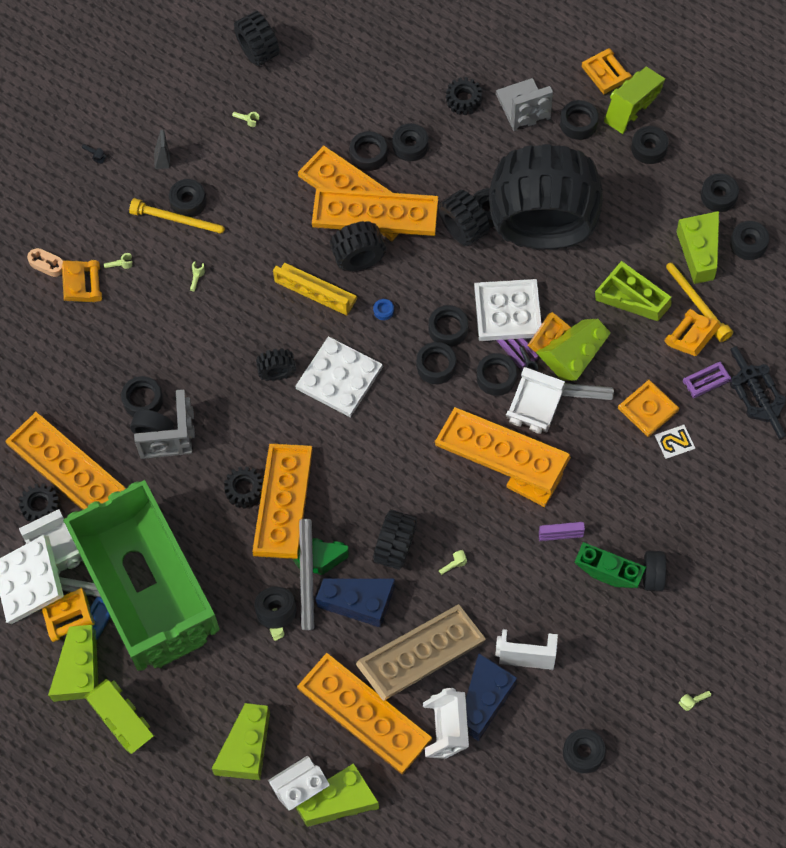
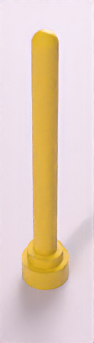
[129,198,225,234]
[666,263,733,342]

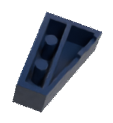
[316,579,395,628]
[466,654,517,741]

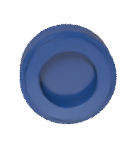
[373,299,394,320]

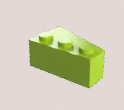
[604,66,665,134]
[676,211,719,284]
[595,261,671,321]
[536,319,610,381]
[48,625,98,702]
[84,679,153,754]
[212,703,270,780]
[295,763,379,827]

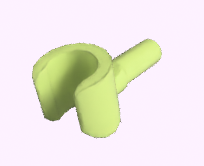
[232,112,259,127]
[104,253,132,269]
[190,262,205,291]
[439,550,467,575]
[269,608,285,641]
[679,691,711,711]

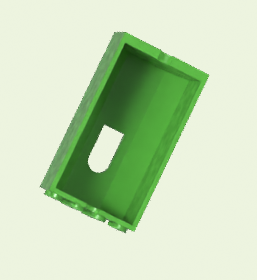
[63,480,220,671]

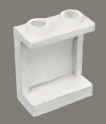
[506,367,565,434]
[19,509,83,575]
[495,629,558,670]
[423,688,469,759]
[268,756,330,811]

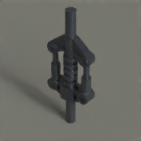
[730,346,786,440]

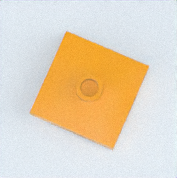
[618,380,679,437]

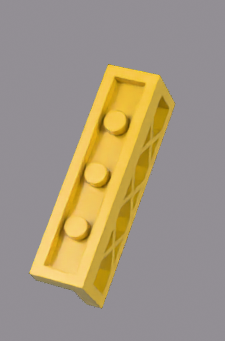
[273,263,357,315]

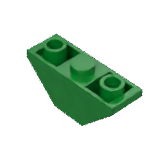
[291,538,349,575]
[574,542,646,588]

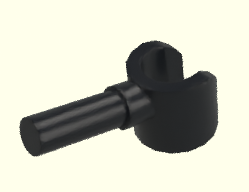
[82,144,106,164]
[519,346,538,371]

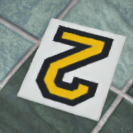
[655,425,695,459]

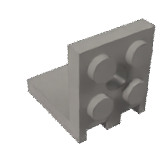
[496,78,553,131]
[134,390,195,459]

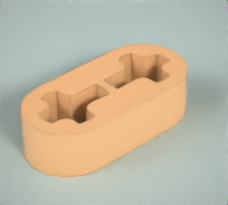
[27,248,63,277]

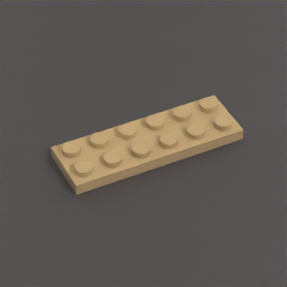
[356,604,486,701]

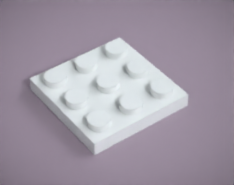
[474,279,541,341]
[296,336,383,417]
[0,535,64,624]

